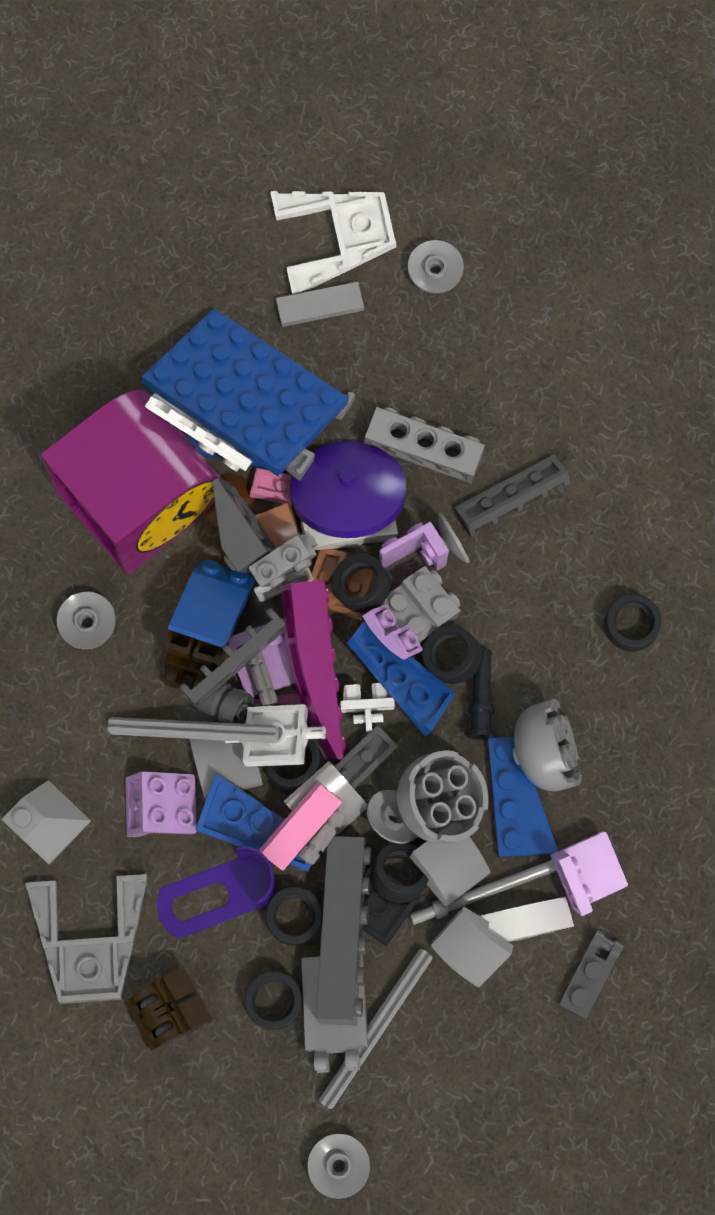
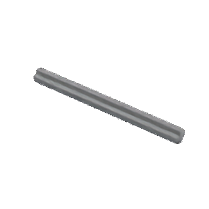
[107,717,279,743]
[319,949,433,1109]

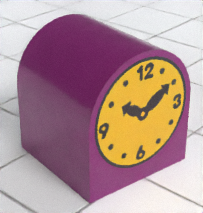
[40,390,223,576]

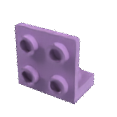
[379,521,449,571]
[228,619,295,698]
[125,772,197,837]
[550,831,628,916]

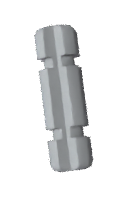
[249,651,278,706]
[299,810,346,865]

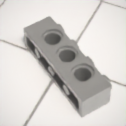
[364,407,485,484]

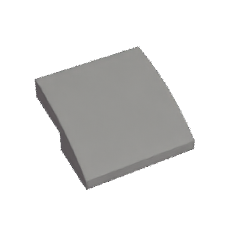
[189,739,263,800]
[284,761,368,836]
[410,821,491,907]
[431,907,513,987]

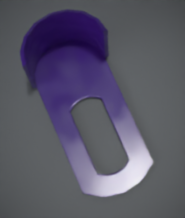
[156,846,276,939]

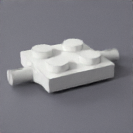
[225,704,326,767]

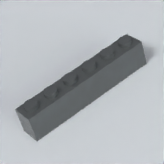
[316,836,372,1026]

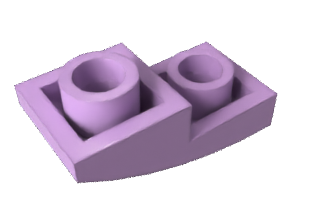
[362,604,423,660]

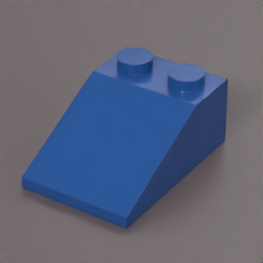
[168,559,255,648]

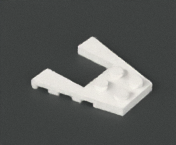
[271,191,396,295]
[145,393,252,472]

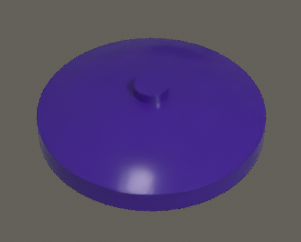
[290,441,406,538]

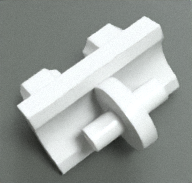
[340,683,395,732]

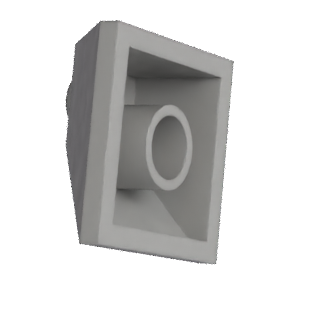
[1,780,91,865]

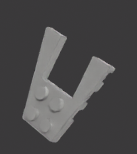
[26,874,148,1004]

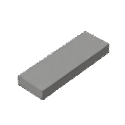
[276,282,364,327]

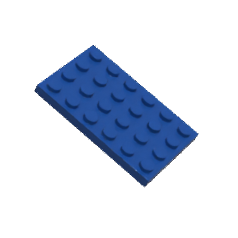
[142,308,349,476]

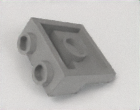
[249,535,318,589]
[379,566,461,644]

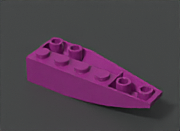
[280,580,345,759]

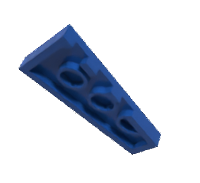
[347,620,456,737]
[488,737,558,858]
[195,773,311,872]

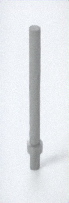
[409,860,557,925]

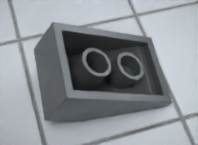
[212,478,277,574]

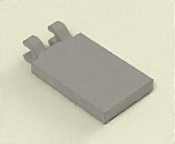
[301,955,368,1073]

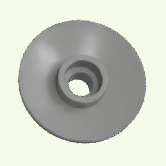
[408,240,464,293]
[437,512,470,564]
[57,592,116,649]
[367,790,418,844]
[308,1134,370,1199]

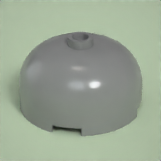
[512,699,582,792]
[397,750,488,843]

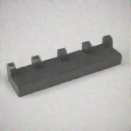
[455,455,570,537]
[179,608,286,708]

